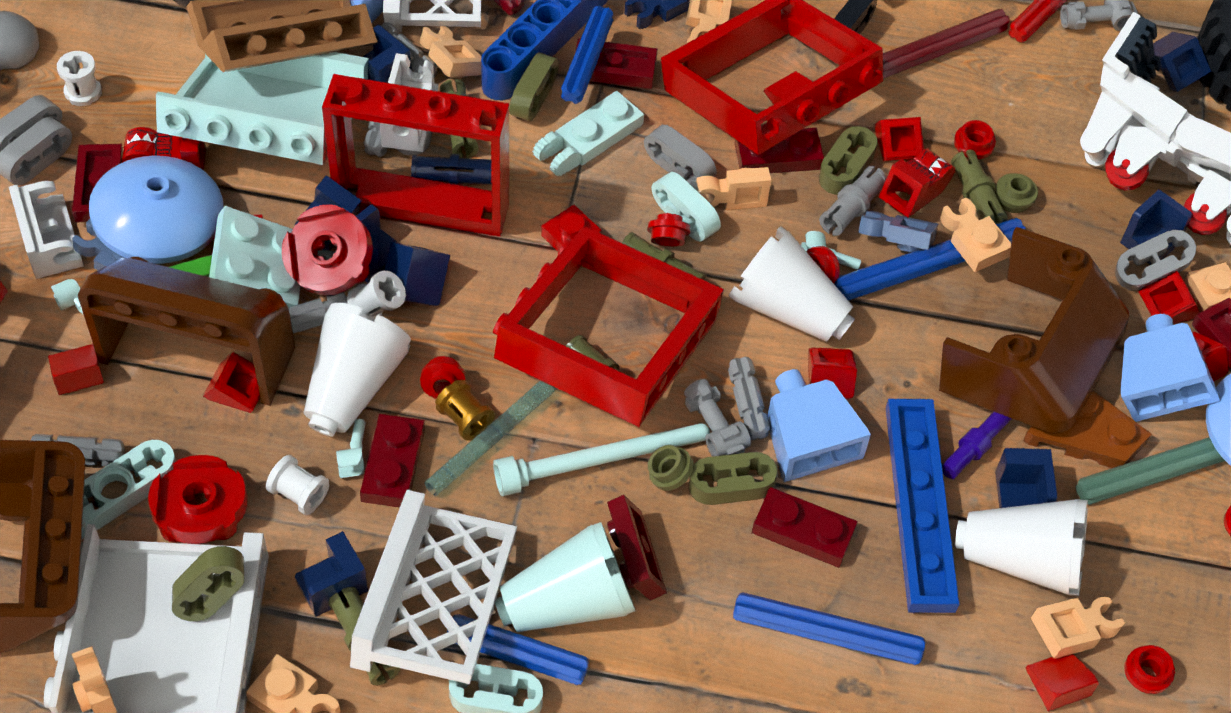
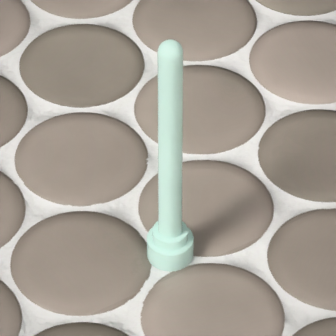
[493,423,710,497]

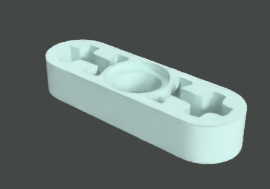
[81,440,176,540]

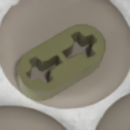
[509,52,559,122]
[819,126,877,195]
[689,452,777,505]
[172,546,244,621]

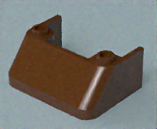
[939,227,1129,433]
[78,257,295,406]
[0,440,85,653]

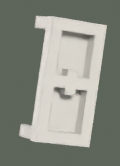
[380,53,439,152]
[9,181,84,279]

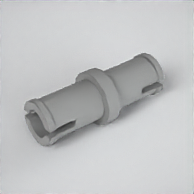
[819,166,887,236]

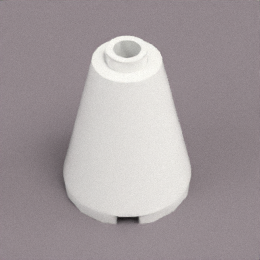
[729,226,855,342]
[304,303,411,437]
[955,499,1088,596]

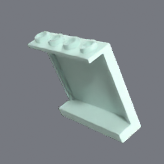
[156,52,369,165]

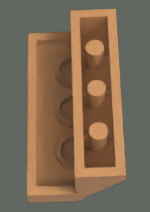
[186,0,377,73]

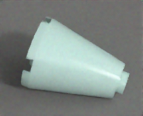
[495,522,636,632]

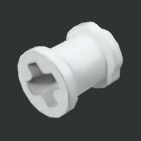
[57,51,102,106]
[347,270,406,321]
[266,455,330,515]

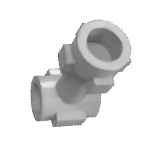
[1060,0,1138,31]
[684,379,751,457]

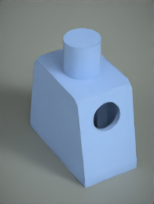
[1121,314,1220,422]
[767,369,871,482]

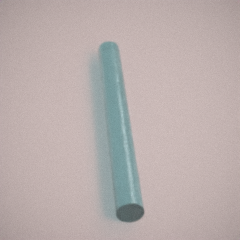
[424,380,557,496]

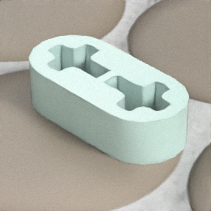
[651,172,721,242]
[449,664,543,713]

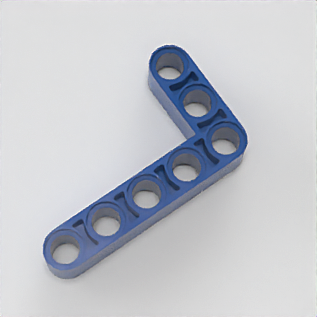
[481,0,608,101]

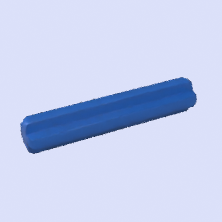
[561,5,614,104]
[447,614,589,685]

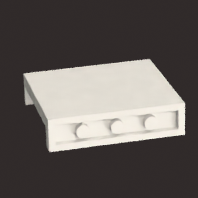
[44,524,269,713]

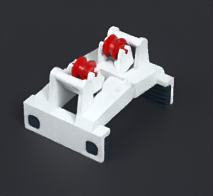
[1080,12,1231,246]

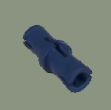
[411,153,491,185]

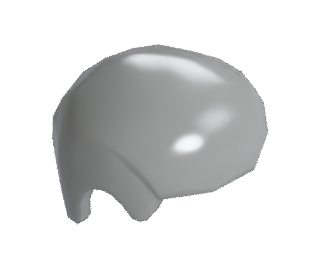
[0,11,39,71]

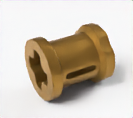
[435,380,495,441]

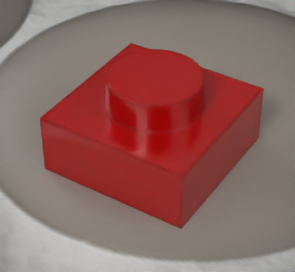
[541,204,602,252]

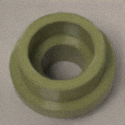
[995,173,1038,213]
[648,445,694,491]

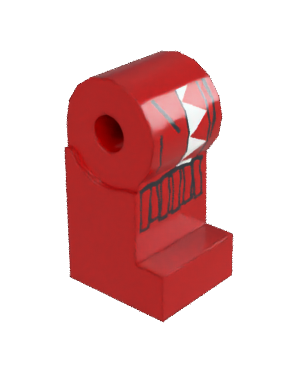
[122,127,206,171]
[879,148,955,218]

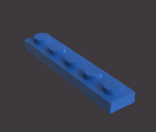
[885,399,959,613]

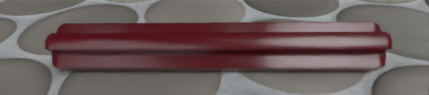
[883,9,1010,79]

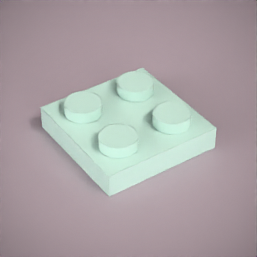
[209,206,300,308]

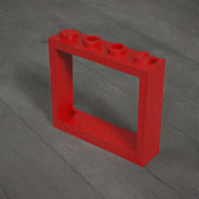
[661,0,883,155]
[322,74,509,237]
[493,226,724,427]

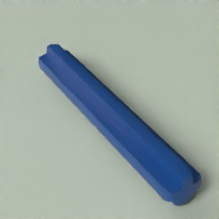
[733,592,925,665]

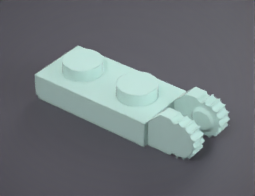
[532,90,644,176]

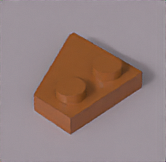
[1023,391,1152,468]

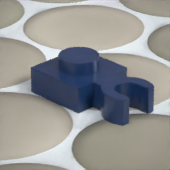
[624,0,690,29]

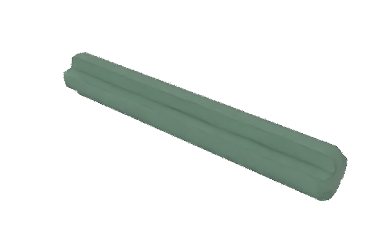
[1076,437,1225,505]

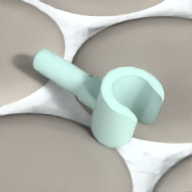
[801,231,861,270]
[51,279,84,315]
[336,419,366,478]

